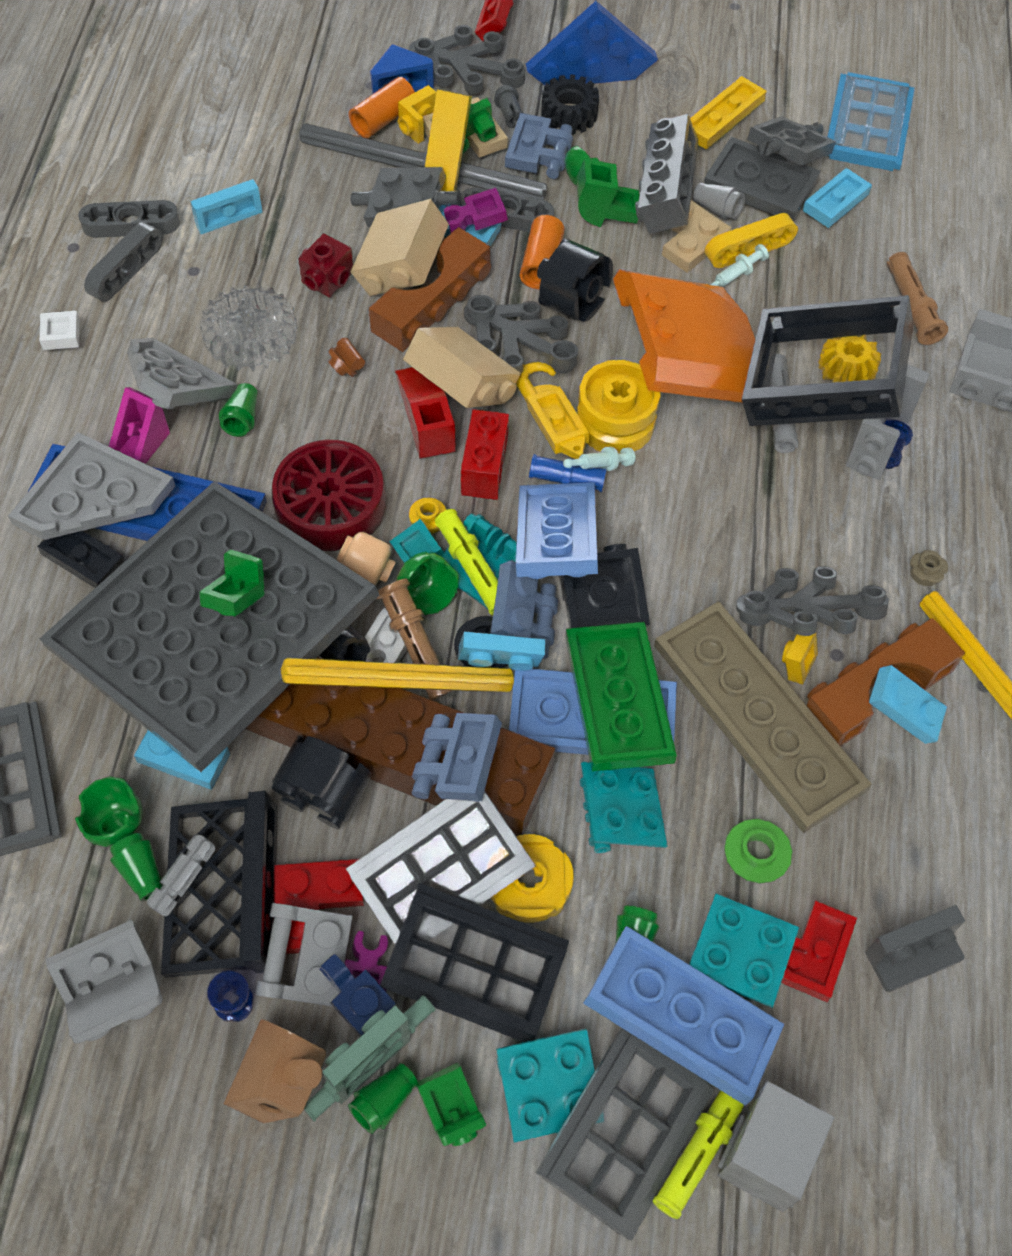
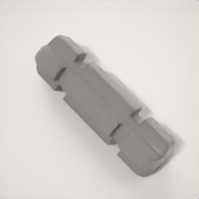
[147,834,215,916]

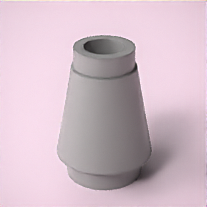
[693,182,745,220]

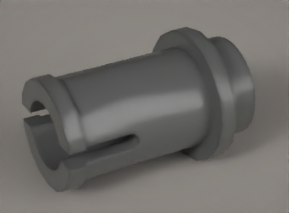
[494,85,524,128]

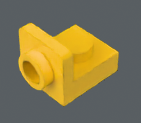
[398,85,436,144]

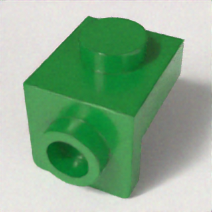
[199,549,265,617]
[415,1063,487,1146]

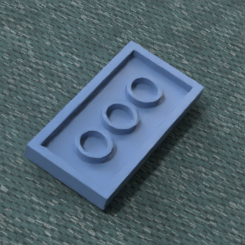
[516,482,598,579]
[509,669,677,755]
[583,926,784,1106]

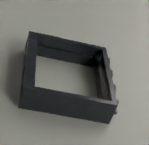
[742,295,914,426]

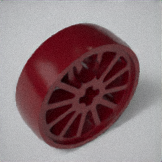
[271,439,387,551]

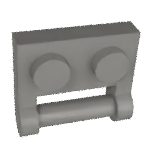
[255,903,352,1007]

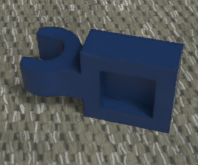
[319,953,396,1037]

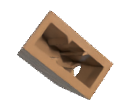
[224,1019,326,1123]

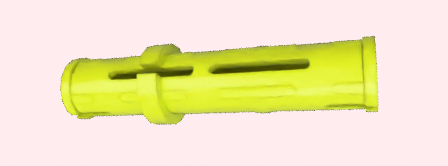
[435,509,498,616]
[653,1090,745,1219]

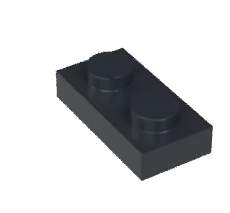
[37,531,125,588]

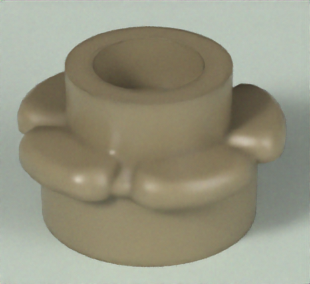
[910,550,948,586]

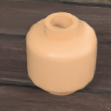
[336,532,396,586]

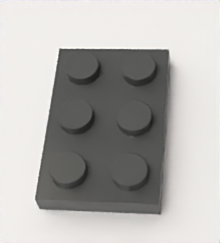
[704,137,821,221]

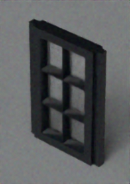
[380,883,569,1042]

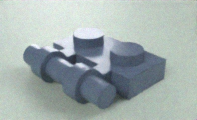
[505,113,573,179]
[491,560,559,659]
[412,713,502,802]

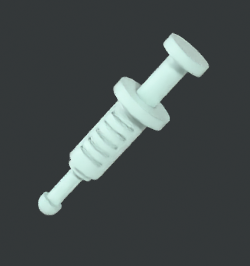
[710,244,769,287]
[563,446,635,471]

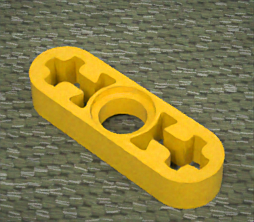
[704,213,798,268]

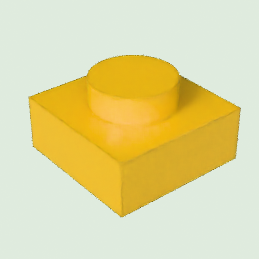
[782,633,818,685]

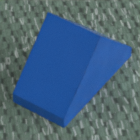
[370,44,434,94]

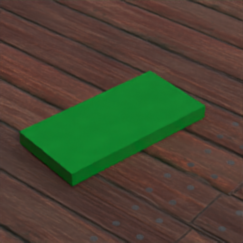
[565,622,677,772]

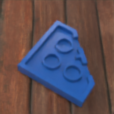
[526,1,658,85]

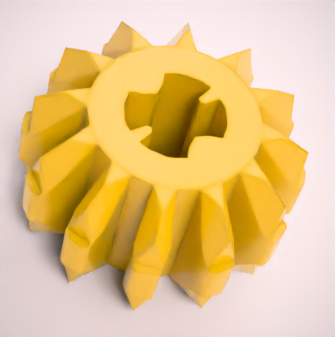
[818,335,881,383]

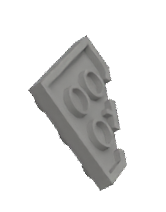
[127,338,237,409]
[8,432,175,540]

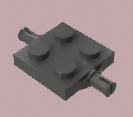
[747,116,836,167]
[350,167,461,227]

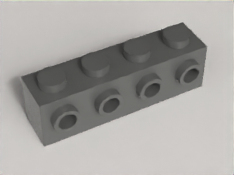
[635,114,698,234]

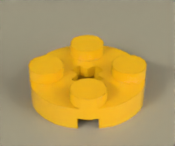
[487,834,574,923]

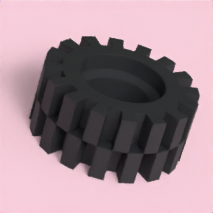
[541,75,599,135]

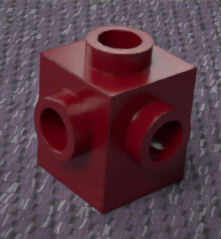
[298,233,353,298]

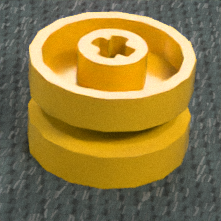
[577,360,661,453]

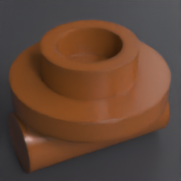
[328,338,365,377]

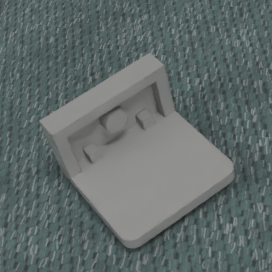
[46,920,163,1044]

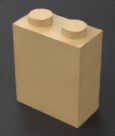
[351,199,449,296]
[403,327,521,408]

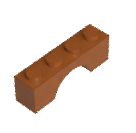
[369,227,491,352]
[806,618,965,746]

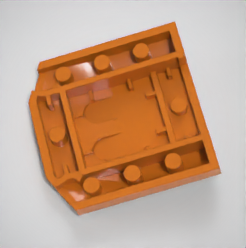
[613,269,756,403]

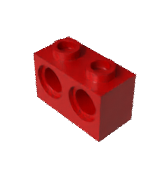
[461,409,509,500]

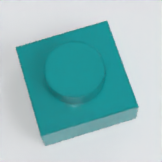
[389,519,445,563]

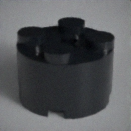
[537,238,613,322]
[271,735,372,829]

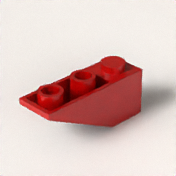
[395,367,455,459]

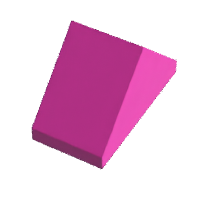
[109,387,170,464]

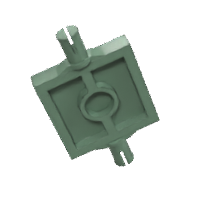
[304,995,435,1122]

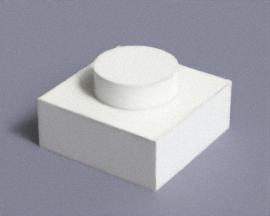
[39,311,80,350]

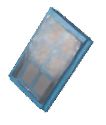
[827,72,915,171]

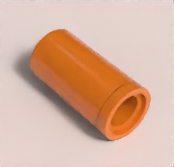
[349,77,415,138]
[520,215,565,289]

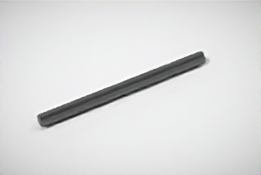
[299,123,547,200]

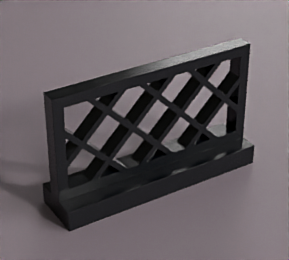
[161,790,278,978]

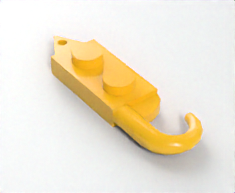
[516,362,589,459]

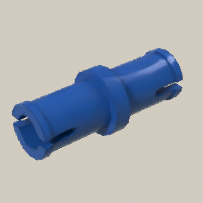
[529,454,606,492]

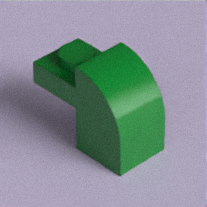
[577,158,640,227]

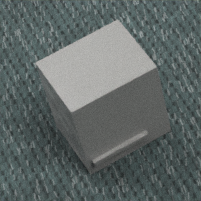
[718,1081,835,1212]

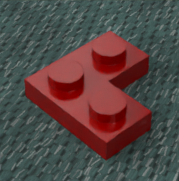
[274,859,364,954]
[781,901,857,1002]

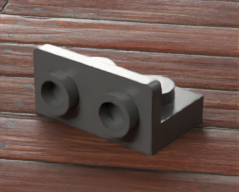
[865,905,965,992]

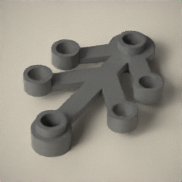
[409,25,525,94]
[464,295,578,373]
[736,566,889,636]

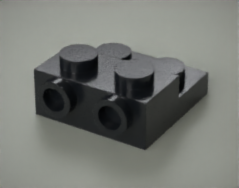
[559,544,650,628]

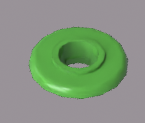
[724,819,792,884]

